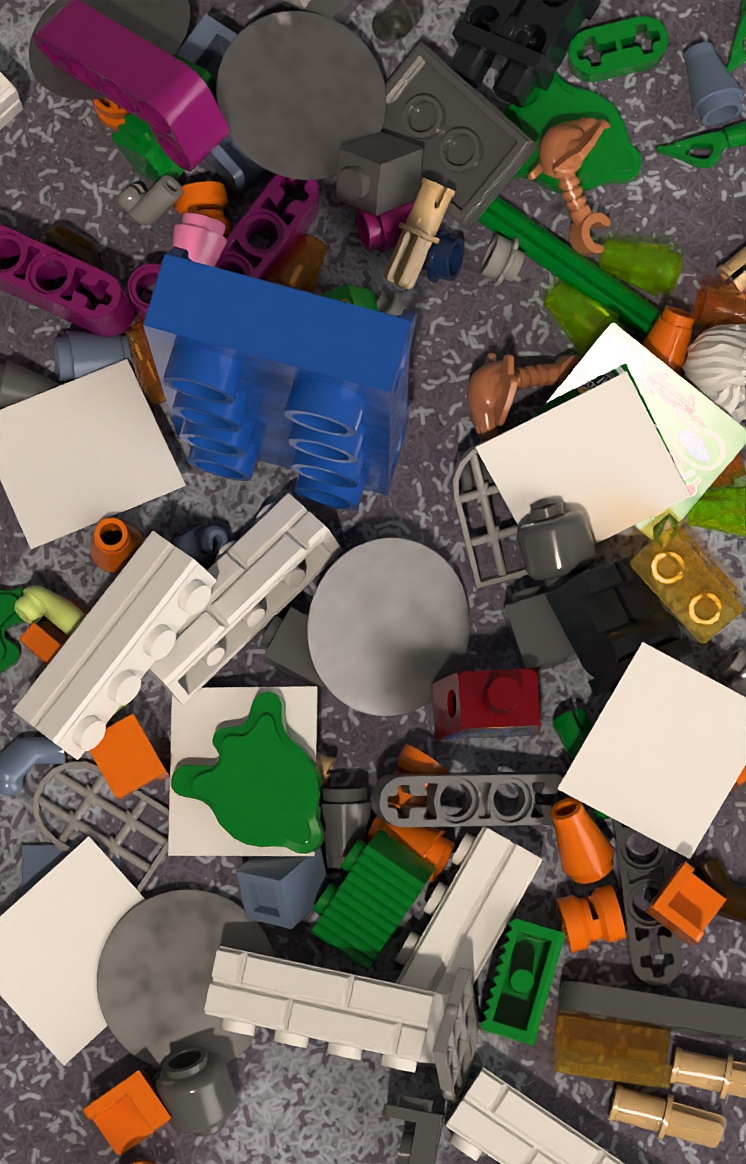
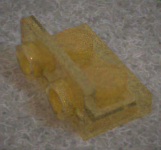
[630,513,745,643]
[550,1015,672,1089]

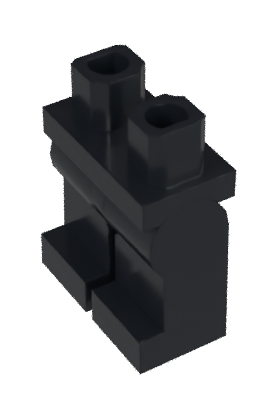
[451,0,601,108]
[545,550,695,697]

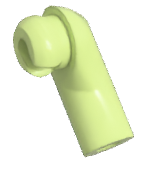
[14,585,86,637]

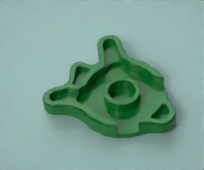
[504,71,642,194]
[171,692,324,854]

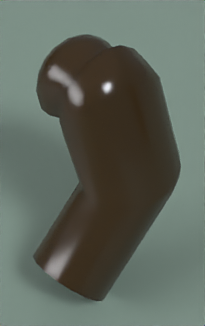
[38,225,104,271]
[695,857,746,925]

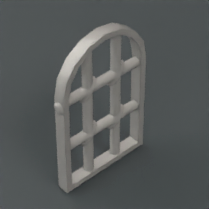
[451,440,528,589]
[33,761,169,894]
[433,967,479,1102]

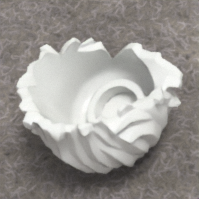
[682,324,746,424]

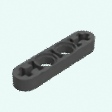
[370,771,587,827]
[611,818,682,987]
[557,981,746,1044]

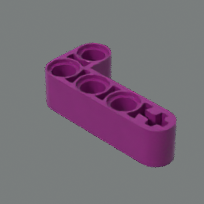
[32,0,230,172]
[127,174,319,322]
[0,224,135,337]

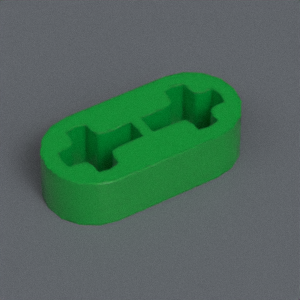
[567,16,668,83]

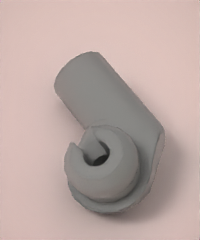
[118,175,183,225]

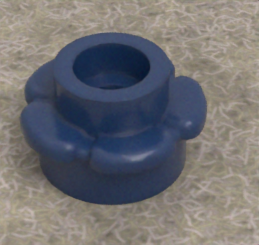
[422,229,464,283]

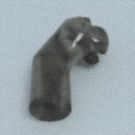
[371,0,424,42]

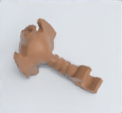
[527,118,611,256]
[467,353,584,442]

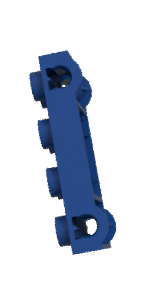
[143,246,417,510]

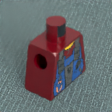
[431,669,541,740]

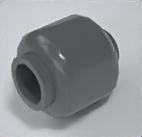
[517,502,597,588]
[155,1046,237,1137]

